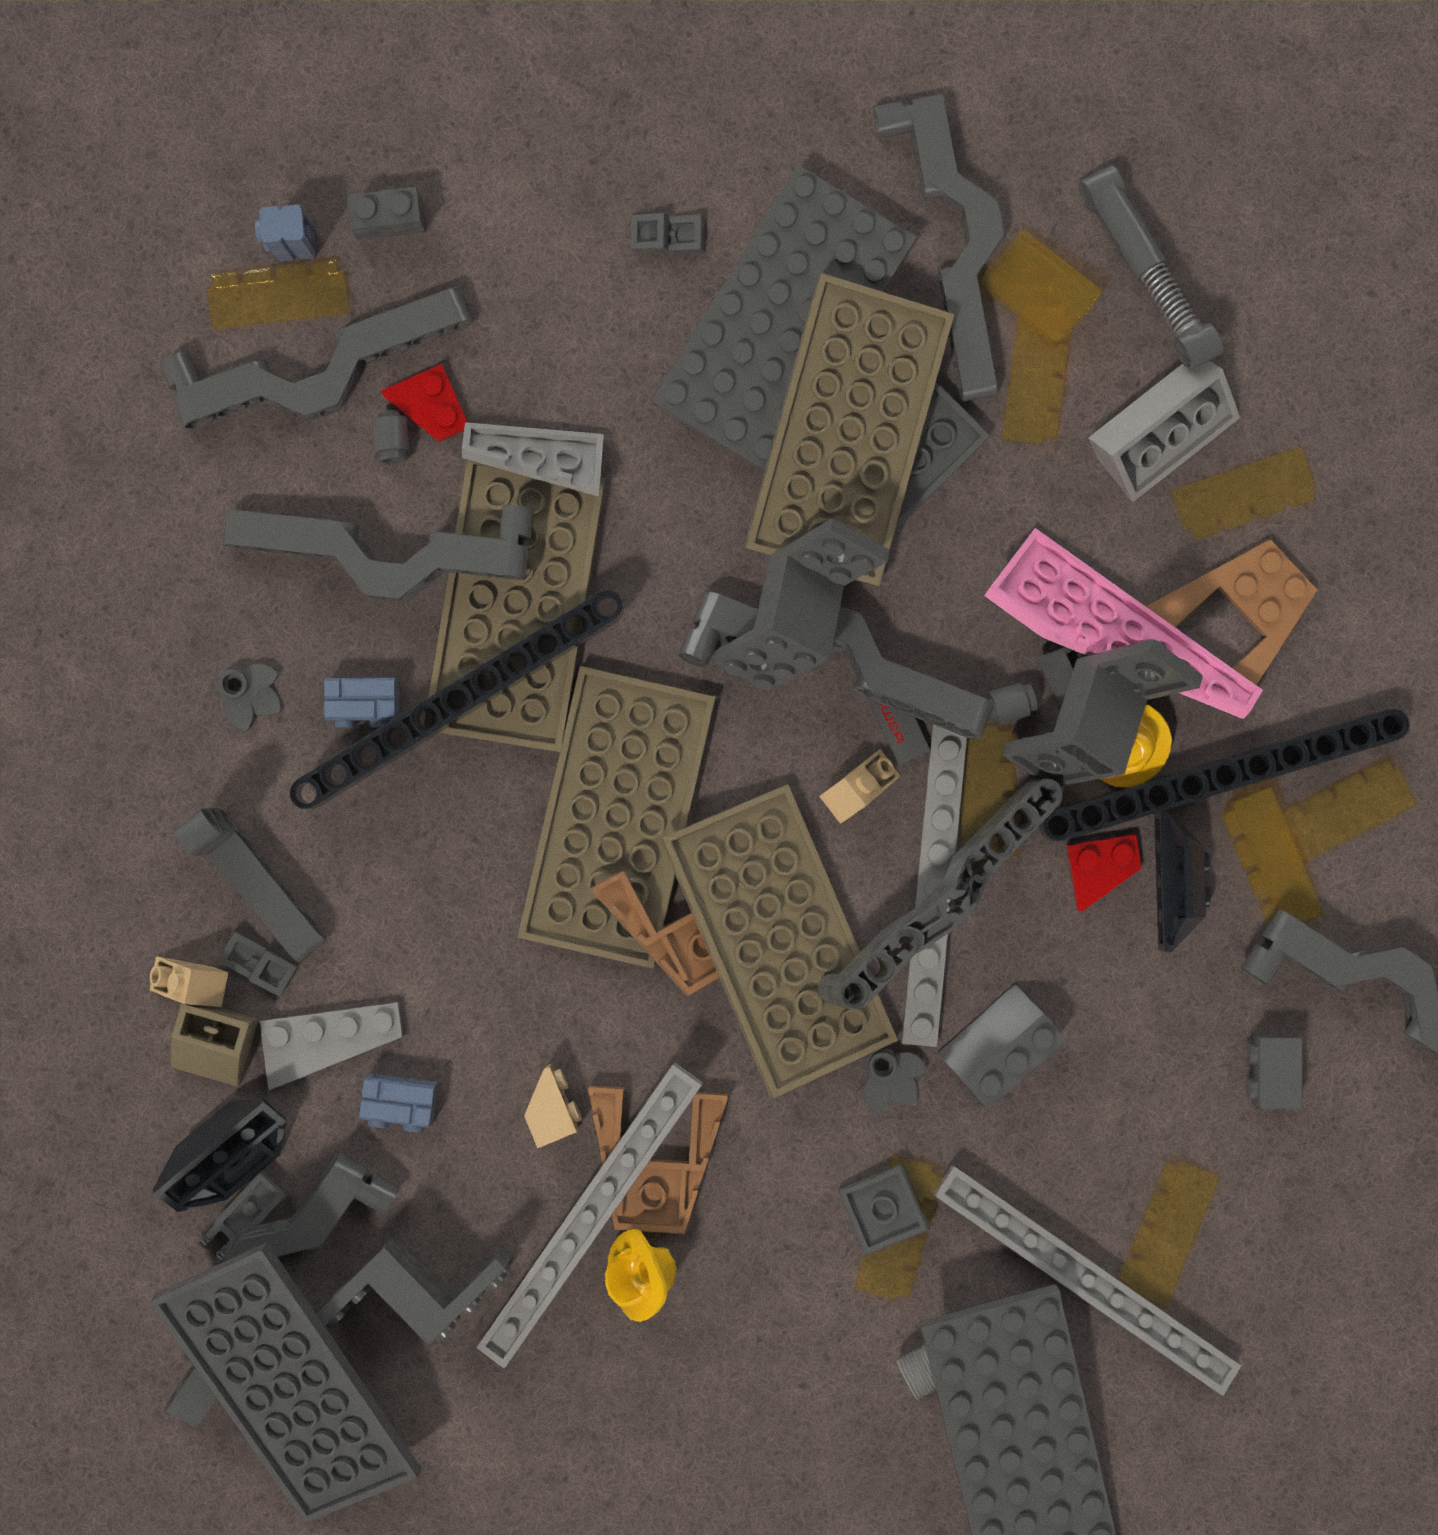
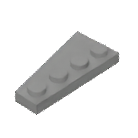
[462,422,604,497]
[259,1002,404,1090]

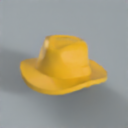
[1101,703,1172,787]
[605,1229,677,1322]

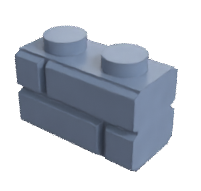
[255,205,317,261]
[324,678,399,728]
[359,1073,438,1132]

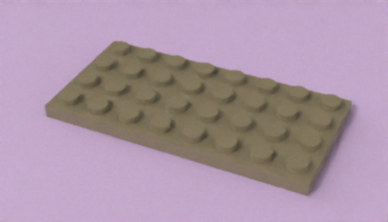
[744,273,954,587]
[424,460,606,752]
[517,666,716,969]
[660,784,898,1099]

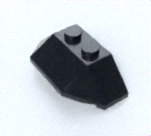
[1154,811,1211,952]
[153,1098,287,1212]

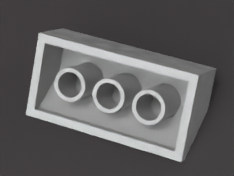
[1088,361,1241,502]

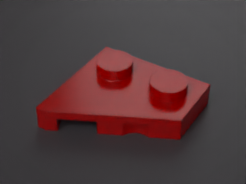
[381,364,468,443]
[1066,834,1142,911]

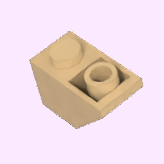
[819,749,901,824]
[150,956,228,1007]
[524,1063,582,1148]

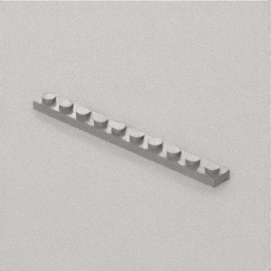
[902,724,967,1047]
[476,1063,703,1369]
[933,1165,1241,1396]

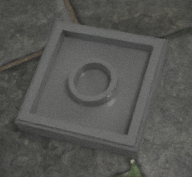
[837,1163,930,1256]

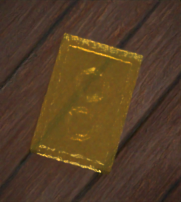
[978,229,1103,347]

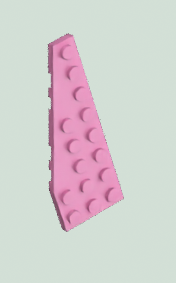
[984,528,1263,719]

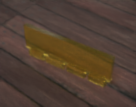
[206,259,349,330]
[1001,302,1074,444]
[1170,447,1316,540]
[960,725,1019,865]
[1274,759,1417,868]
[1221,786,1324,926]
[854,1154,944,1300]
[1118,1161,1220,1306]

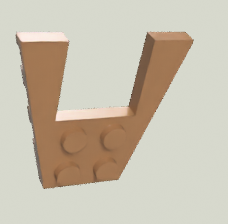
[1146,539,1317,685]
[590,871,719,995]
[588,1085,728,1234]

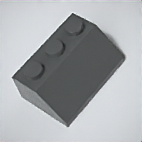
[937,984,1067,1110]

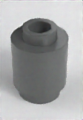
[372,410,410,463]
[987,682,1038,725]

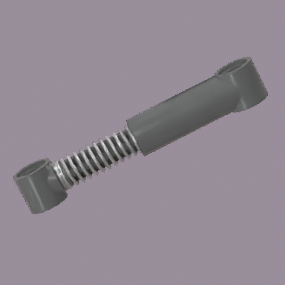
[1078,165,1224,371]

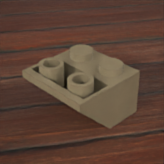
[171,1003,259,1087]

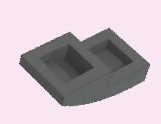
[631,213,705,253]
[217,929,297,997]

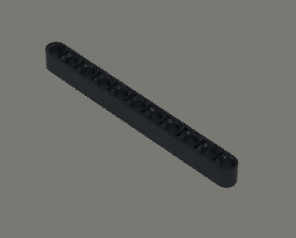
[290,590,624,809]
[1039,709,1410,841]

